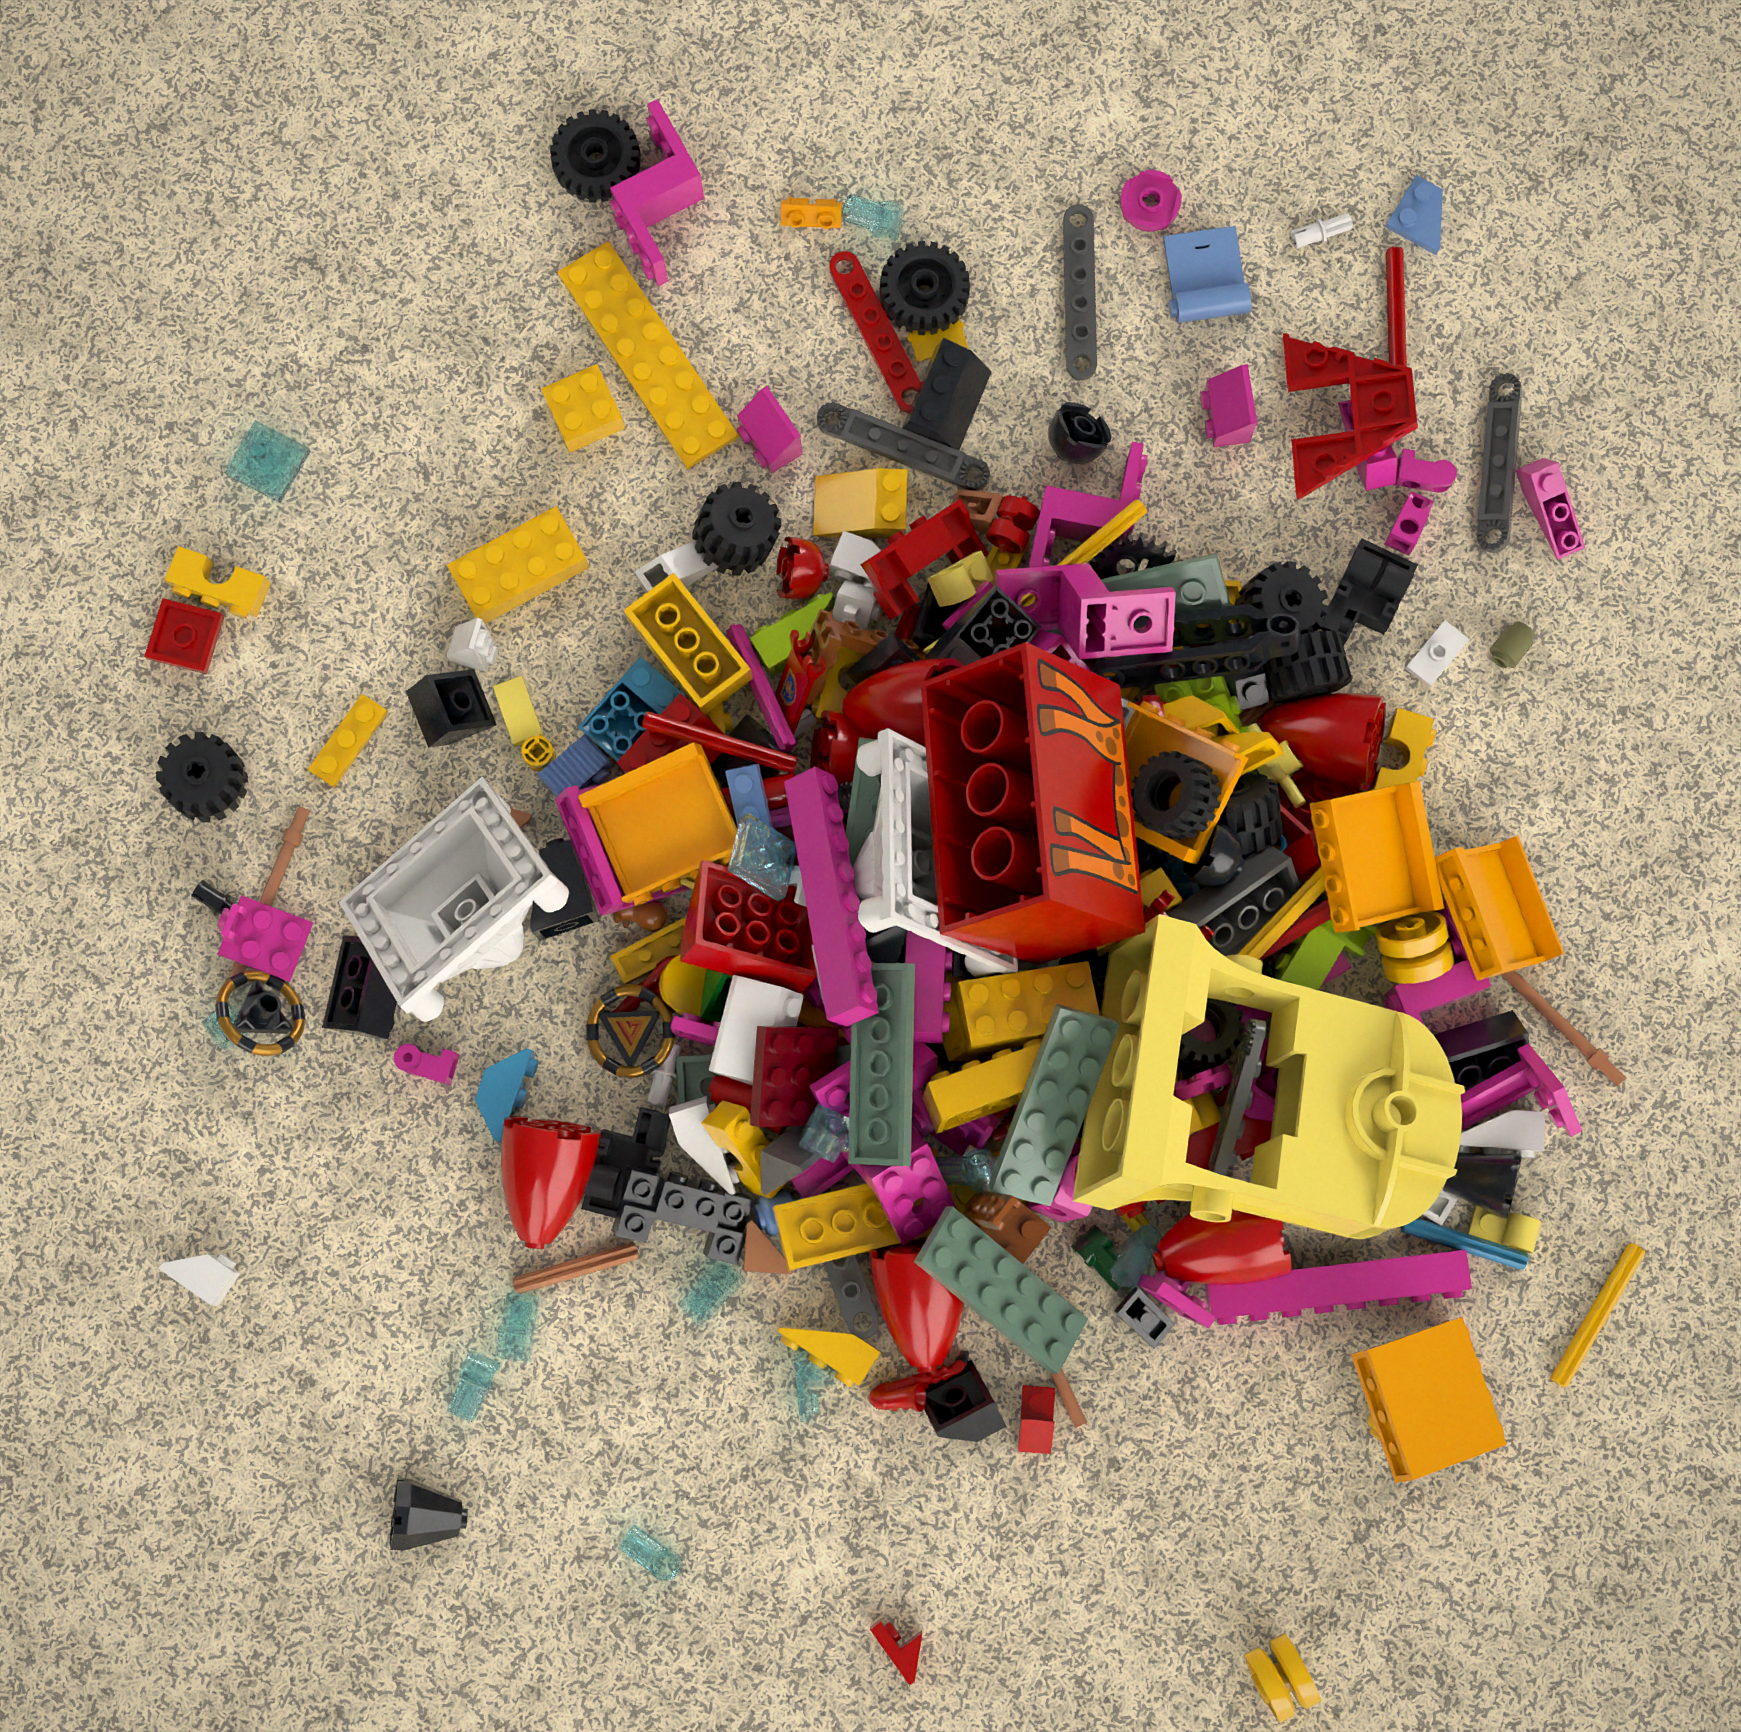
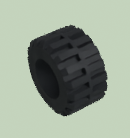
[1131,751,1221,840]
[1178,998,1245,1073]

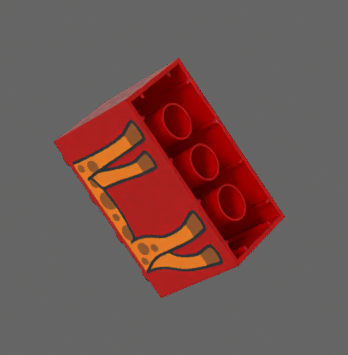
[920,642,1146,965]

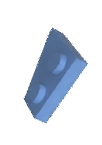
[1385,175,1443,255]

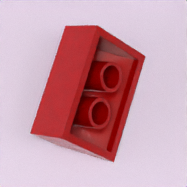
[616,693,725,774]

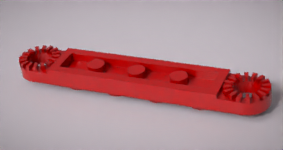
[829,251,921,413]

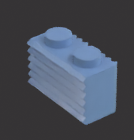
[538,734,612,797]

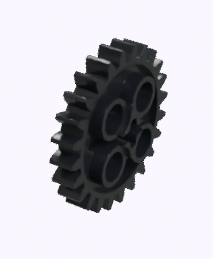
[1089,532,1183,579]

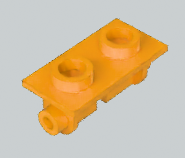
[781,196,843,229]

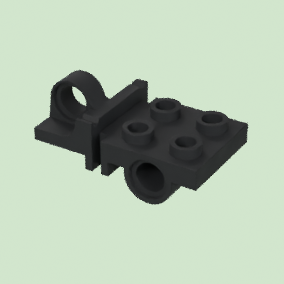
[1320,538,1418,646]
[581,1107,671,1218]

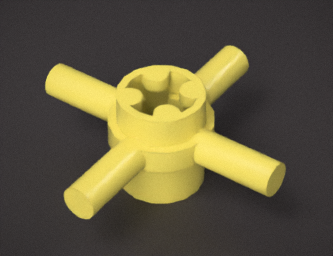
[1248,723,1306,808]

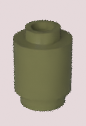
[1490,621,1535,668]

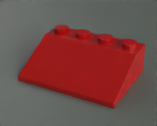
[680,860,817,994]

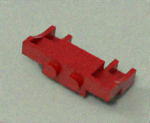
[860,499,989,620]

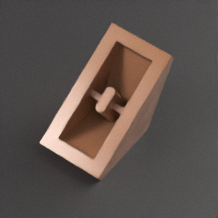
[951,489,1003,535]
[744,1220,795,1275]

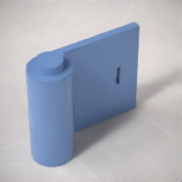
[1163,226,1252,323]

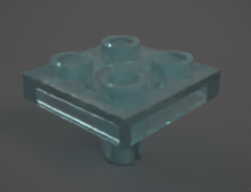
[224,420,311,503]
[728,813,797,901]

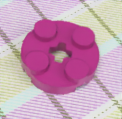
[1120,170,1182,232]
[1173,1063,1232,1101]

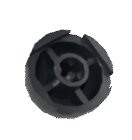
[1048,402,1112,464]
[1183,822,1245,887]

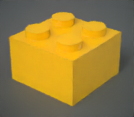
[541,364,625,453]

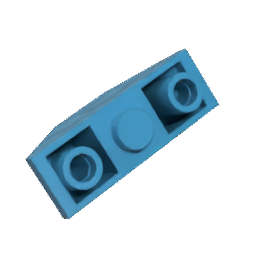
[475,1048,539,1143]

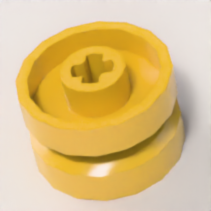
[1375,911,1455,984]
[1243,1633,1321,1723]

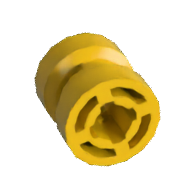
[521,735,556,772]

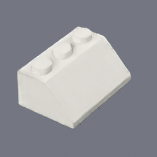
[709,975,804,1085]

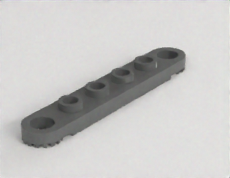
[1063,204,1097,380]
[1476,373,1522,553]
[817,402,990,491]
[1208,1018,1266,1176]
[797,1188,879,1339]

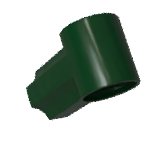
[1071,1224,1136,1292]

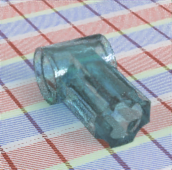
[841,193,904,241]
[934,1149,995,1193]
[1110,1224,1162,1288]
[447,1350,501,1422]
[618,1524,683,1581]

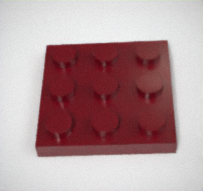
[750,1026,838,1127]

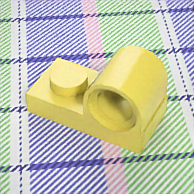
[927,551,994,607]
[1467,1205,1541,1254]

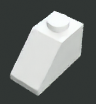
[158,1253,241,1306]

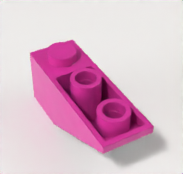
[1338,400,1397,491]
[1516,458,1585,560]

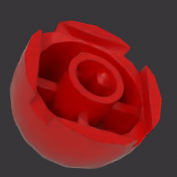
[776,536,829,600]

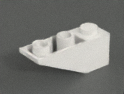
[830,531,919,604]
[635,540,718,593]
[447,618,498,672]
[669,1096,740,1195]
[1458,1110,1545,1158]

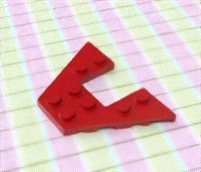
[1283,333,1418,500]

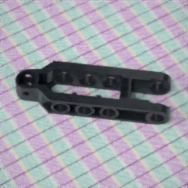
[1094,604,1301,689]

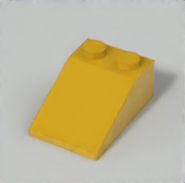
[813,468,908,539]

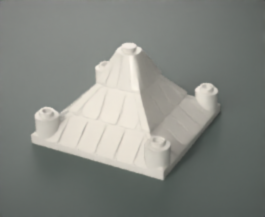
[853,729,1018,978]
[339,777,569,1022]

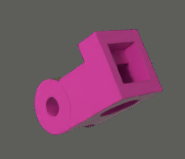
[1394,448,1457,493]
[1384,491,1434,556]
[394,1044,460,1085]

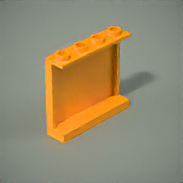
[1125,701,1248,865]
[578,742,746,906]
[1310,781,1444,933]
[1435,835,1565,981]
[1351,1317,1507,1483]

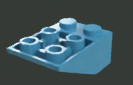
[578,657,690,761]

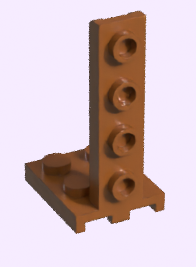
[801,609,926,705]
[963,1180,1052,1264]

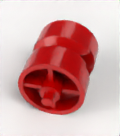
[986,495,1040,554]

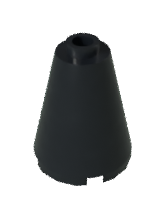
[1443,1153,1522,1219]

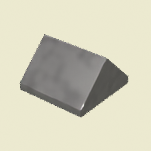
[761,1126,841,1196]

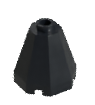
[389,1478,468,1551]

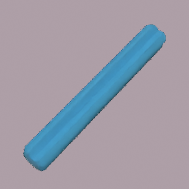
[1401,1218,1528,1269]

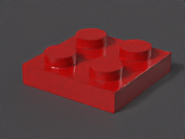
[144,598,225,674]

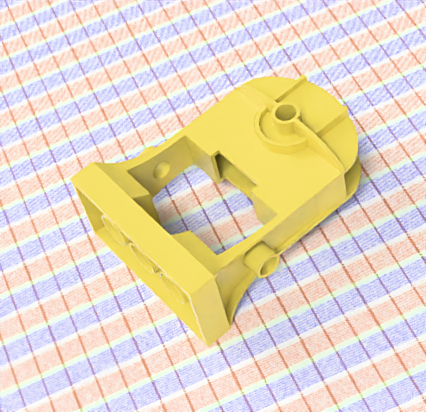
[1072,914,1465,1239]

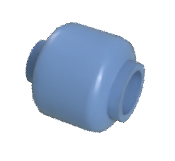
[754,1190,800,1236]

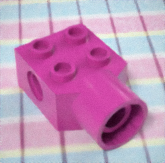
[1028,1142,1093,1223]

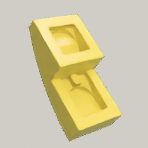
[493,676,544,747]

